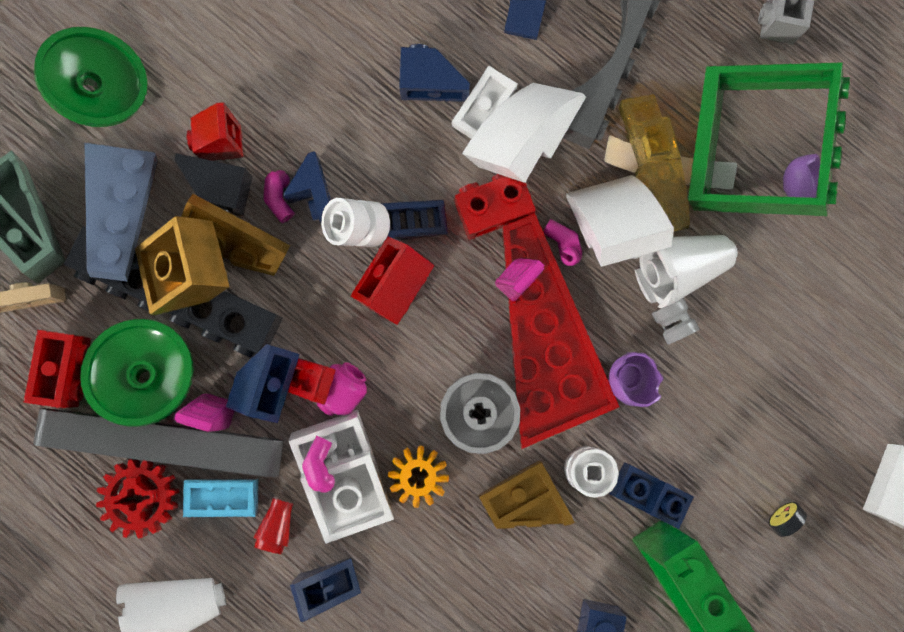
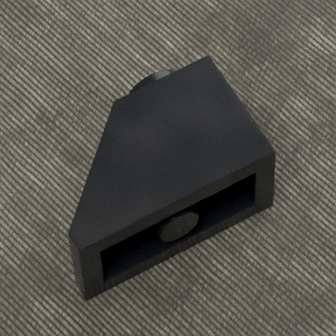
[174,153,253,216]

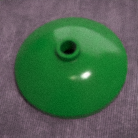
[34,27,148,127]
[80,319,193,427]

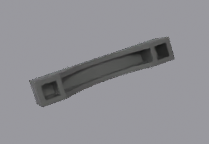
[563,0,660,149]

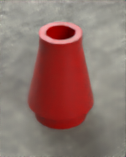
[253,498,293,555]

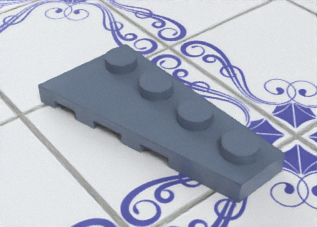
[84,143,158,282]

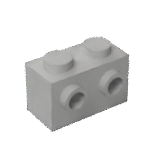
[758,0,814,45]

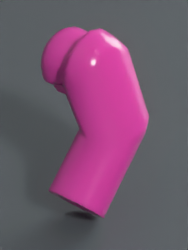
[543,218,582,266]
[302,436,335,493]

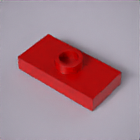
[288,358,336,405]

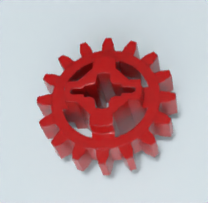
[96,459,180,539]

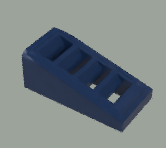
[381,200,448,240]

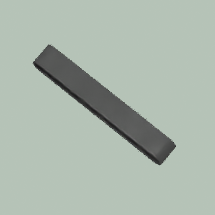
[33,408,284,477]

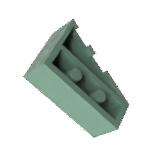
[0,150,66,284]

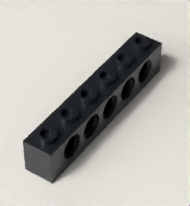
[64,226,283,358]

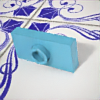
[183,479,258,517]

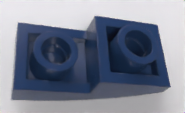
[609,462,694,529]

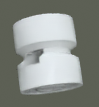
[321,198,390,247]
[564,446,619,498]

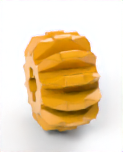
[388,445,449,508]

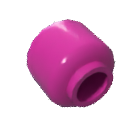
[317,362,367,416]

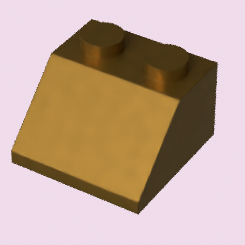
[135,216,230,315]

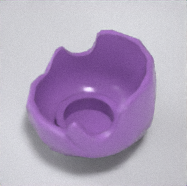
[783,154,820,198]
[609,352,664,407]

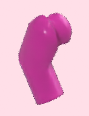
[263,170,295,224]

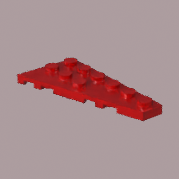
[502,213,620,449]

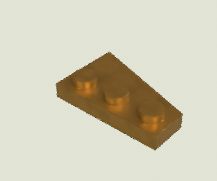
[181,194,291,276]

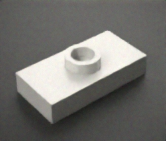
[452,66,518,139]

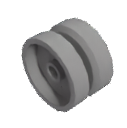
[440,373,520,454]

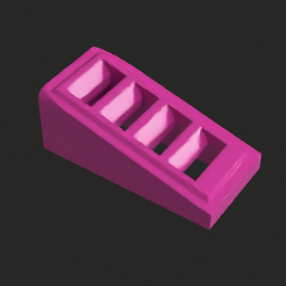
[495,258,544,301]
[174,393,235,432]

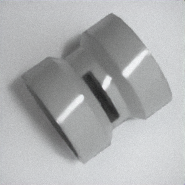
[651,298,700,345]

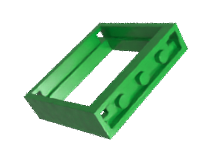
[688,62,850,216]
[632,520,755,632]

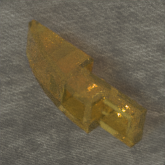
[618,94,690,231]

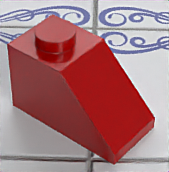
[187,102,243,161]

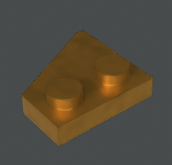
[478,460,575,529]

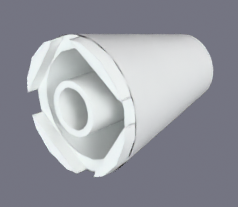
[634,235,738,308]
[116,578,226,632]

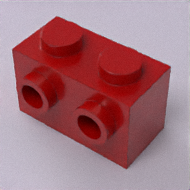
[454,174,536,240]
[350,236,435,325]
[23,330,91,408]

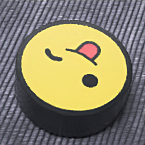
[768,502,807,537]

